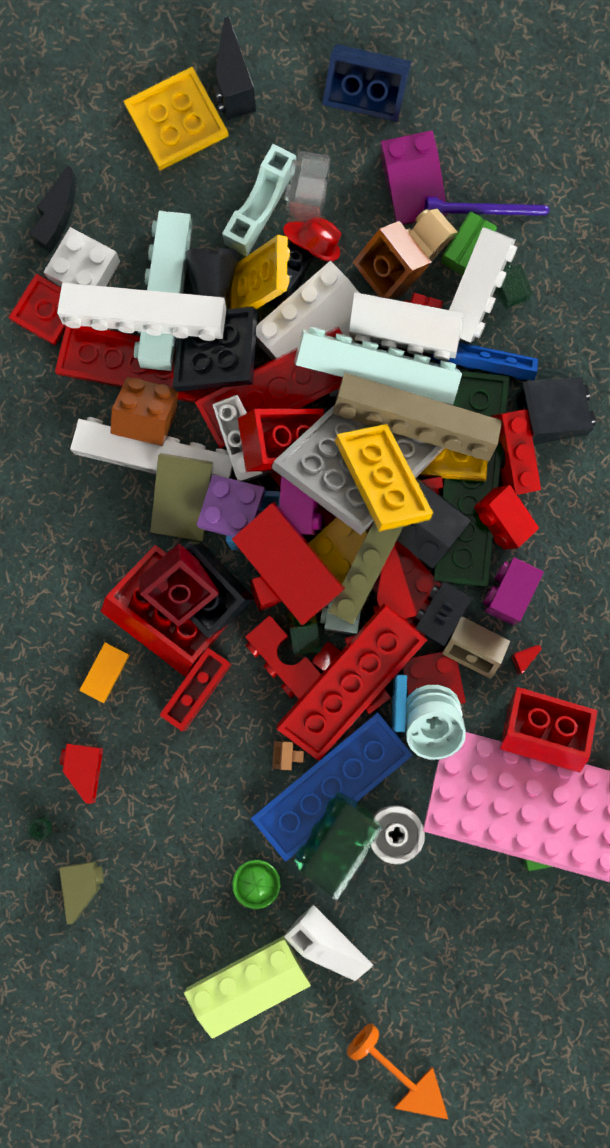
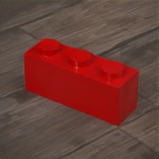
[159,647,232,732]

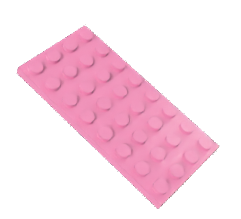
[423,732,610,882]

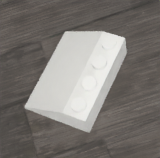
[256,261,359,360]

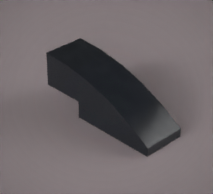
[29,166,76,254]

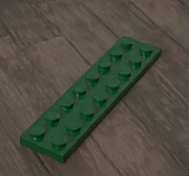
[433,371,510,588]

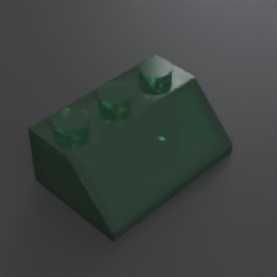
[295,792,383,899]

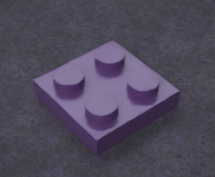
[197,475,266,537]

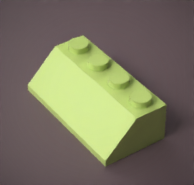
[184,935,311,1039]

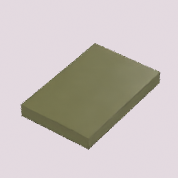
[150,453,213,541]

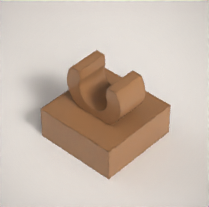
[272,741,304,770]

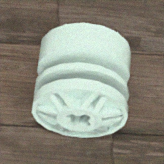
[405,685,466,759]

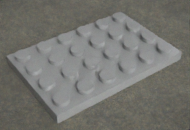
[272,406,445,535]

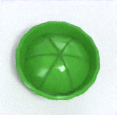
[232,860,281,909]

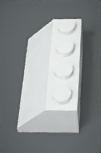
[349,293,464,361]

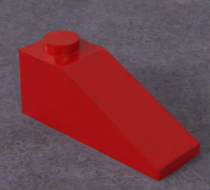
[373,545,417,620]

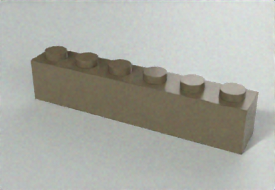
[332,372,502,461]

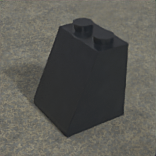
[515,377,596,445]

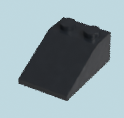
[213,17,256,120]

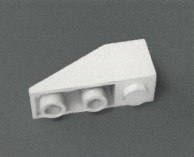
[212,395,272,482]
[284,905,373,981]

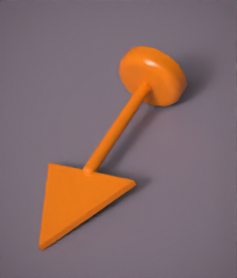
[347,1023,449,1120]

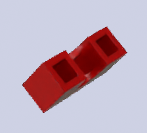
[491,409,541,495]
[245,615,321,699]

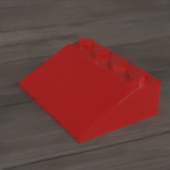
[100,545,227,677]

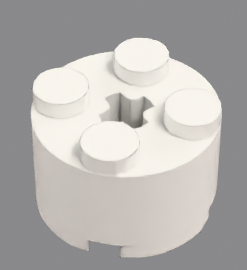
[367,805,425,864]

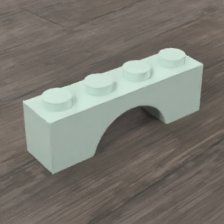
[222,144,297,256]

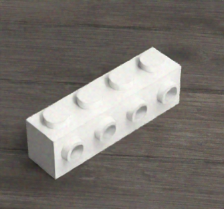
[449,227,517,342]

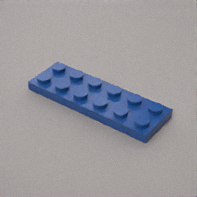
[251,712,413,862]

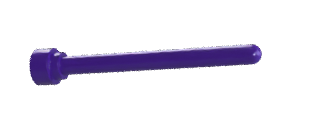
[424,197,549,216]

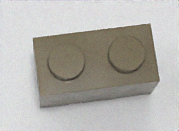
[442,616,510,679]

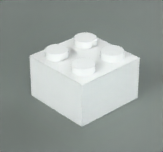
[44,227,120,287]

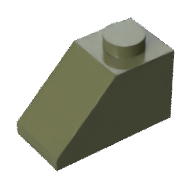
[59,861,104,924]

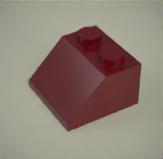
[139,543,219,627]

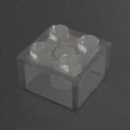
[285,150,331,223]

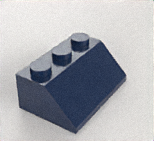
[322,44,412,122]

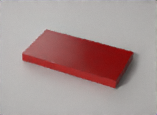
[232,503,346,625]

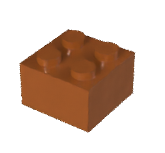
[353,221,431,300]
[110,377,179,446]

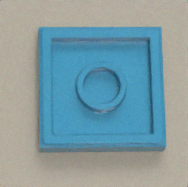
[391,675,407,732]

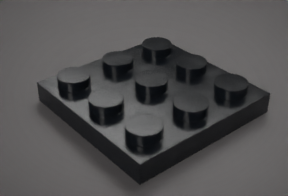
[173,306,257,392]

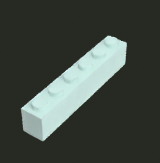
[134,211,192,371]
[294,327,462,405]

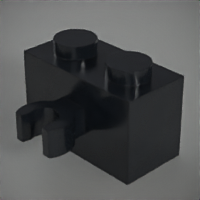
[413,581,472,647]

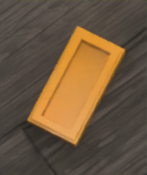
[79,643,130,703]

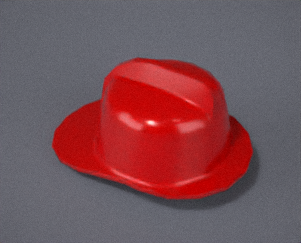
[283,217,341,261]

